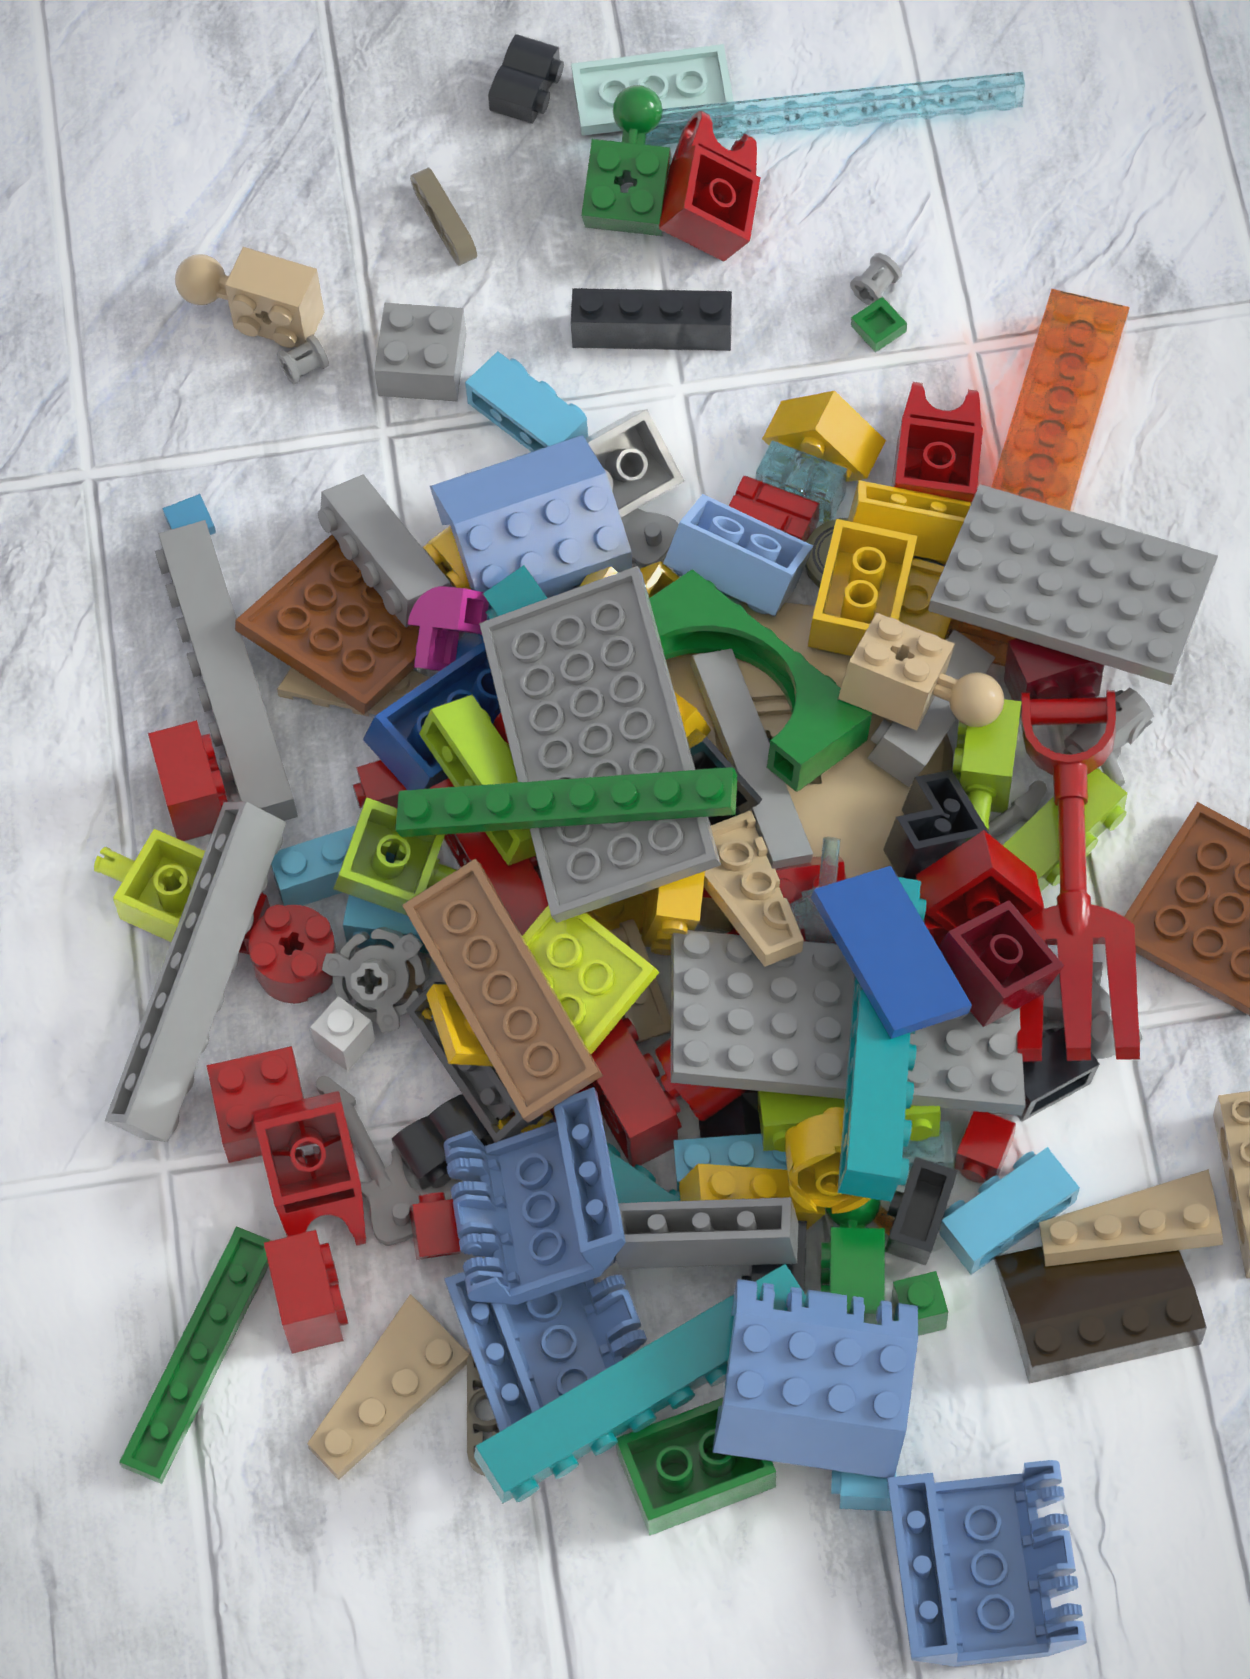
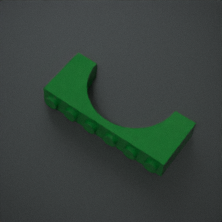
[649,569,872,792]

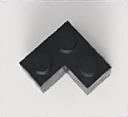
[883,770,989,880]

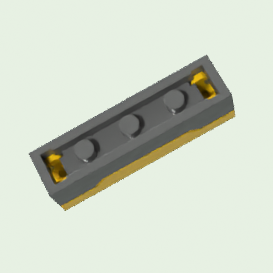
[406,982,553,1143]

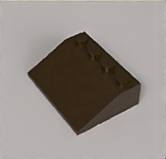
[994,1246,1207,1384]

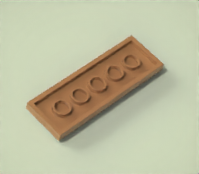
[402,859,603,1123]

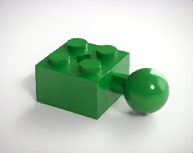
[581,85,673,236]
[820,1199,885,1325]

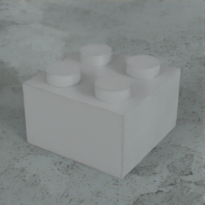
[374,303,466,401]

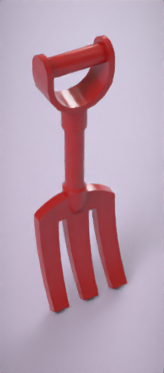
[1017,690,1140,1062]

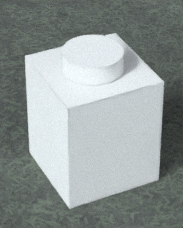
[310,996,375,1071]

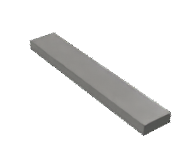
[690,649,813,869]

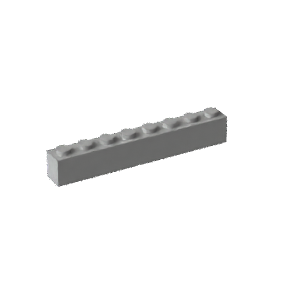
[155,520,298,821]
[104,802,287,1142]

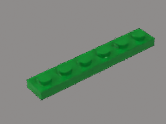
[119,1226,272,1484]

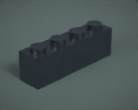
[570,288,732,351]

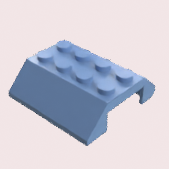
[429,435,632,635]
[443,1087,626,1305]
[444,1257,647,1431]
[712,1279,918,1478]
[887,1460,1087,1667]

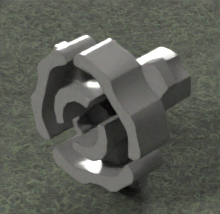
[322,927,429,1033]

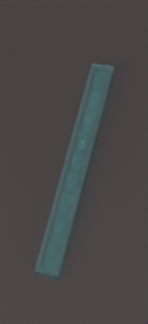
[645,71,1025,146]

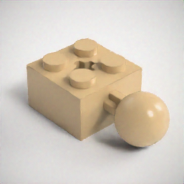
[175,247,325,348]
[838,613,1004,730]

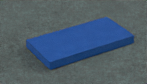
[811,866,972,1039]

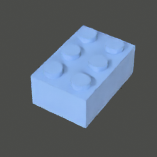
[663,494,813,616]

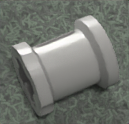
[850,253,902,305]
[277,334,329,384]

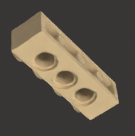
[1213,1091,1250,1278]

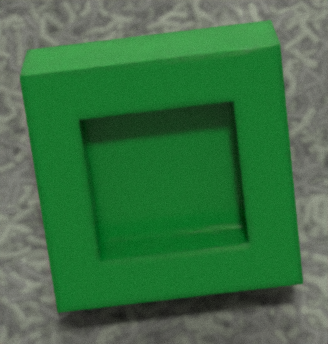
[851,297,907,353]

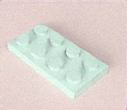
[571,44,735,136]

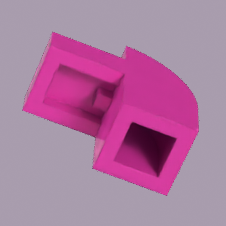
[408,586,489,671]

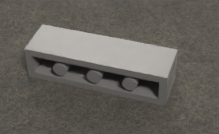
[318,474,450,627]
[867,629,996,787]
[616,1197,799,1269]

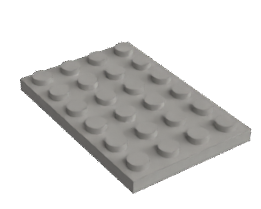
[929,484,1218,685]

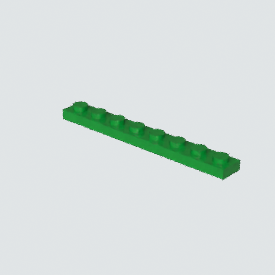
[395,767,737,837]

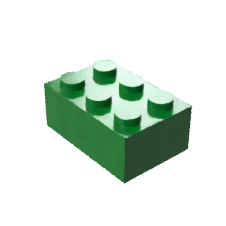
[616,1397,776,1536]

